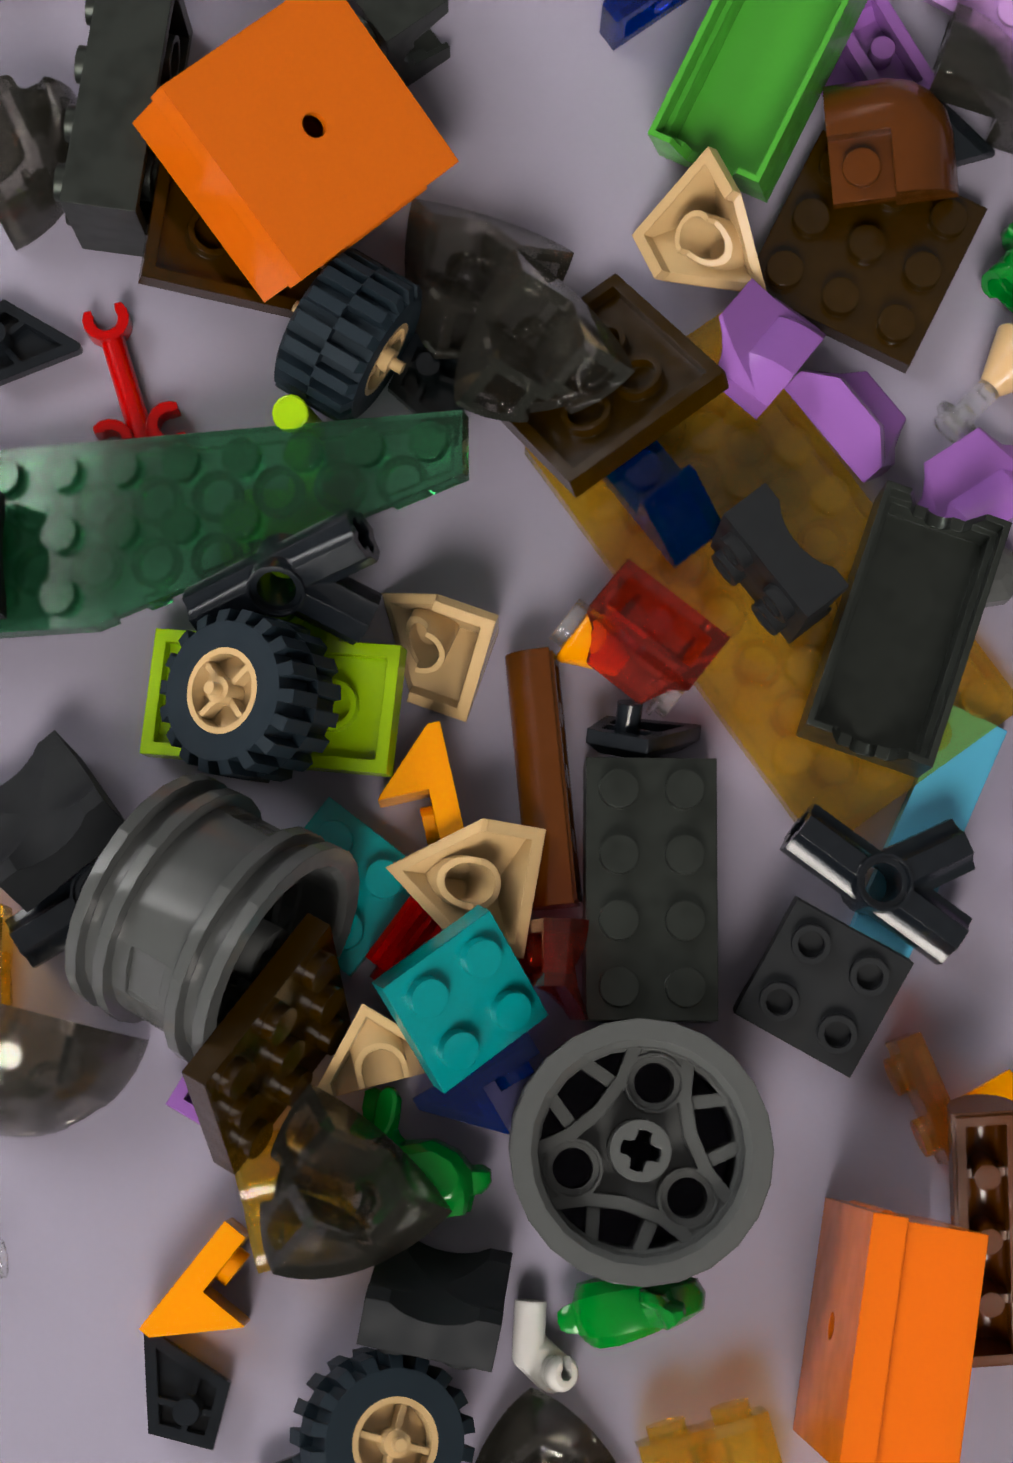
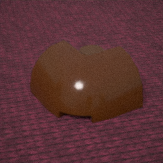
[823,78,959,209]

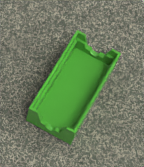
[647,0,868,203]

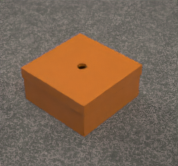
[132,0,459,303]
[793,1197,989,1463]

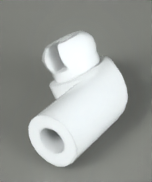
[512,1299,579,1394]

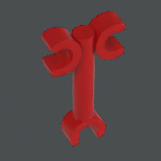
[82,302,190,471]

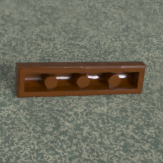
[505,647,583,910]
[947,1094,1013,1368]

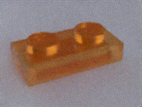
[883,1032,951,1165]

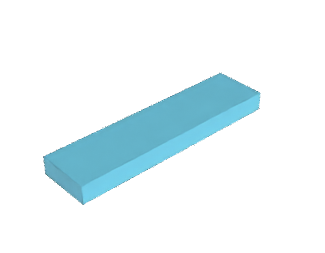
[849,705,1007,958]

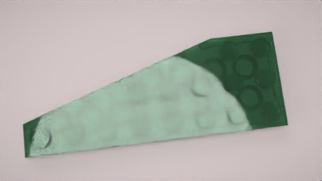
[0,410,469,639]

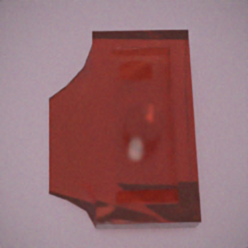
[586,559,731,704]
[517,917,589,1020]

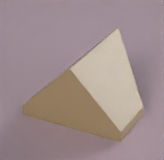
[632,146,767,292]
[381,593,499,722]
[385,818,546,959]
[317,1003,425,1100]

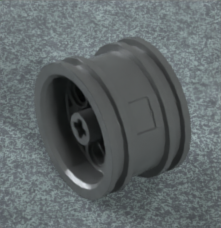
[65,773,360,1063]
[508,1018,774,1287]

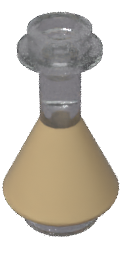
[933,323,1013,443]

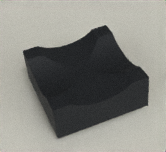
[710,483,849,644]
[0,730,125,913]
[733,896,914,1078]
[356,1226,513,1372]

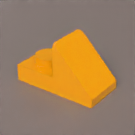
[378,721,464,845]
[139,1217,252,1338]

